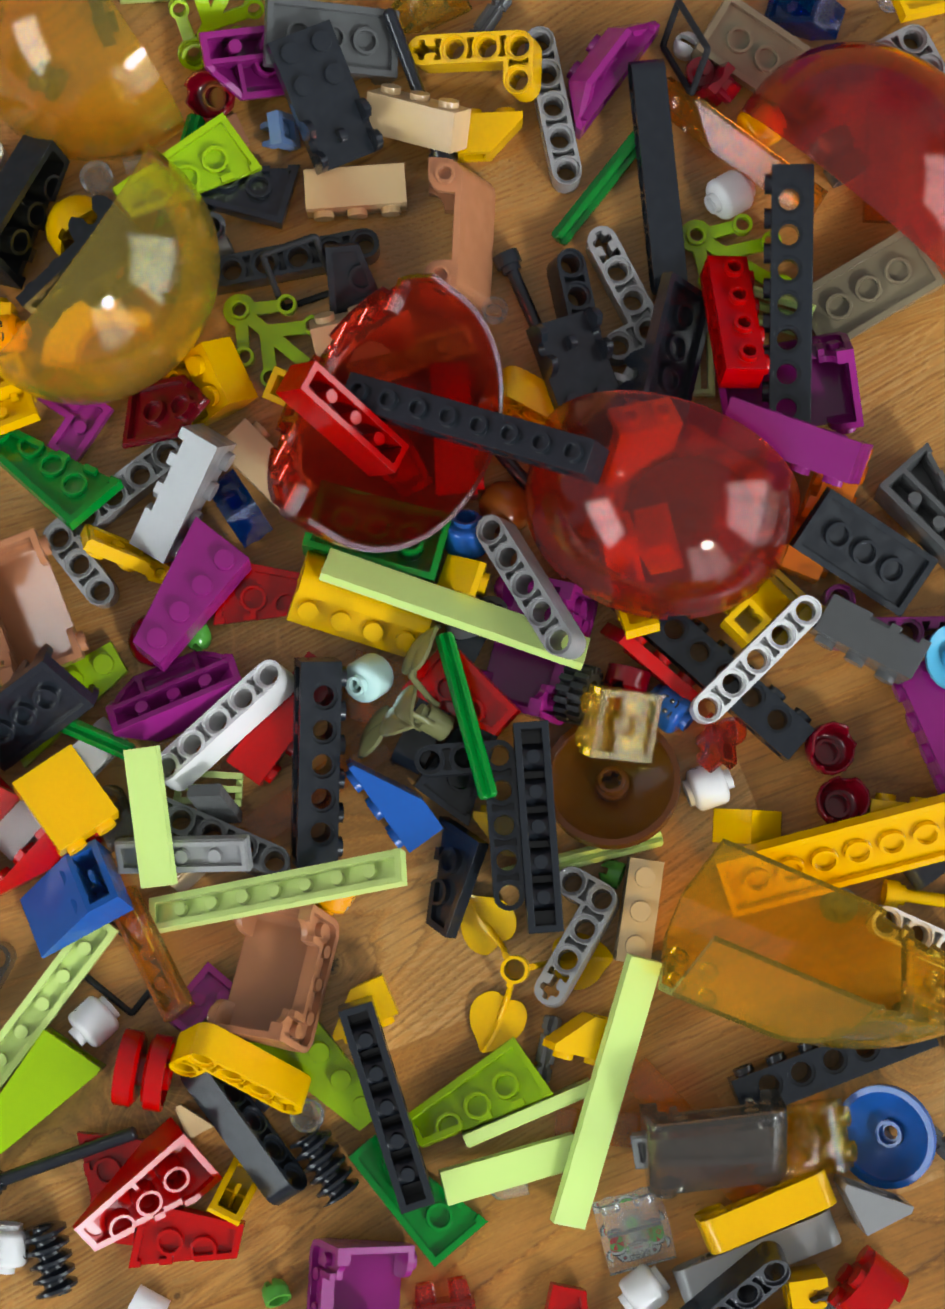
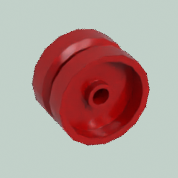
[111,1028,176,1112]

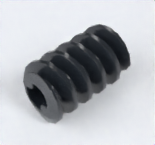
[289,1128,359,1207]
[23,1220,78,1300]

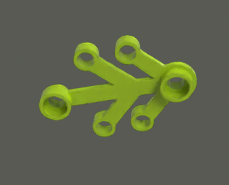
[168,0,264,70]
[682,214,792,297]
[223,294,333,387]

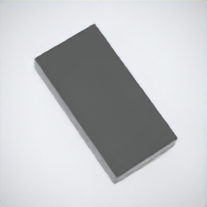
[187,783,242,823]

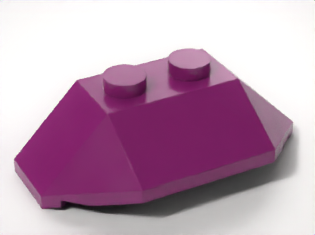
[566,21,660,140]
[198,25,285,101]
[105,651,242,742]

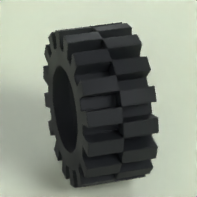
[553,664,604,727]

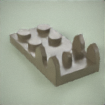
[690,0,839,126]
[812,224,945,340]

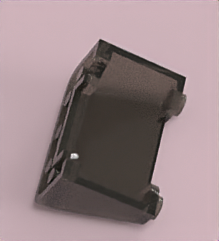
[639,1088,788,1199]

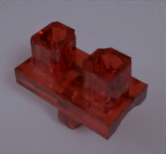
[695,712,747,773]
[412,1275,476,1309]

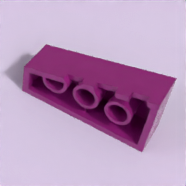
[717,397,873,488]
[892,660,945,795]

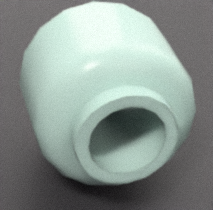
[345,653,394,703]

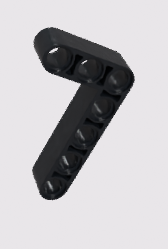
[414,740,525,911]

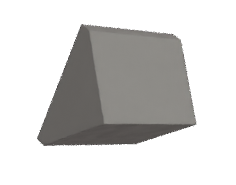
[833,1173,914,1236]

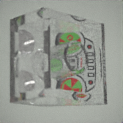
[592,1185,677,1276]

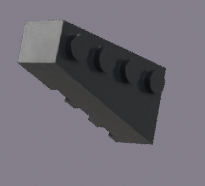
[0,135,70,290]

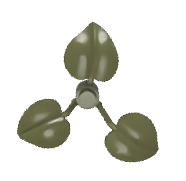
[357,623,455,759]

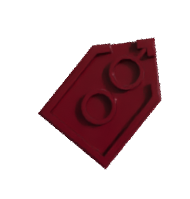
[122,374,211,449]

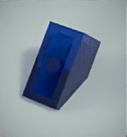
[764,0,846,41]
[213,469,273,548]

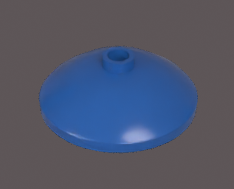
[834,1084,937,1189]

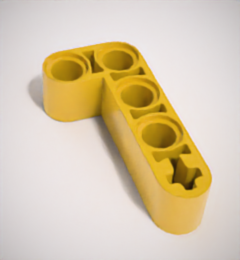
[408,30,542,103]
[480,366,608,449]
[168,1022,311,1115]
[694,1168,837,1255]

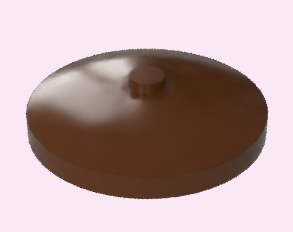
[551,715,681,850]

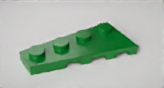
[0,429,124,531]
[347,1134,488,1267]

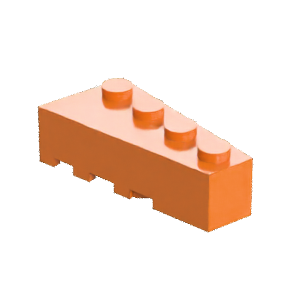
[777,449,874,584]

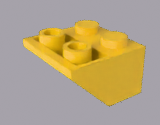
[163,337,258,426]

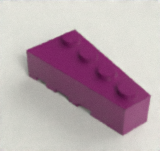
[133,517,252,672]

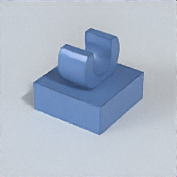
[260,109,301,152]

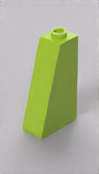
[0,1027,106,1154]

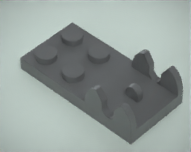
[263,0,400,85]

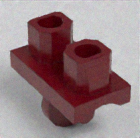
[685,57,742,108]

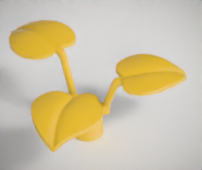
[461,894,613,1053]

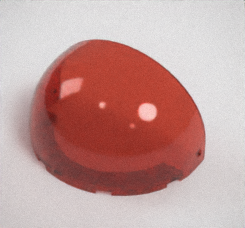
[738,41,945,279]
[267,273,504,553]
[524,390,800,620]

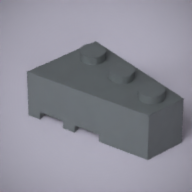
[874,442,945,570]
[809,593,932,686]

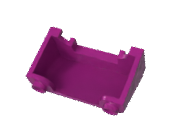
[713,332,864,452]
[480,576,598,725]
[306,1238,417,1309]

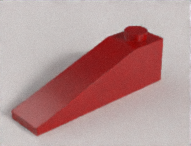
[0,827,104,896]
[72,1117,223,1251]

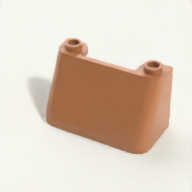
[422,157,496,313]
[0,528,89,685]
[207,904,339,1053]

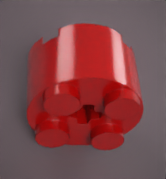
[827,1245,909,1309]

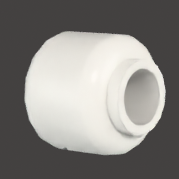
[704,170,756,220]
[681,762,735,811]
[68,996,120,1047]
[0,1221,30,1275]
[618,1264,671,1309]

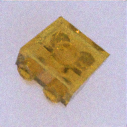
[575,684,663,763]
[768,1097,858,1178]

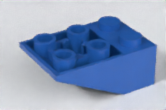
[345,758,444,853]
[20,839,134,959]

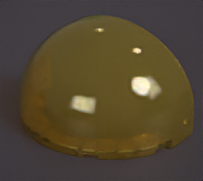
[0,0,185,161]
[0,142,221,405]

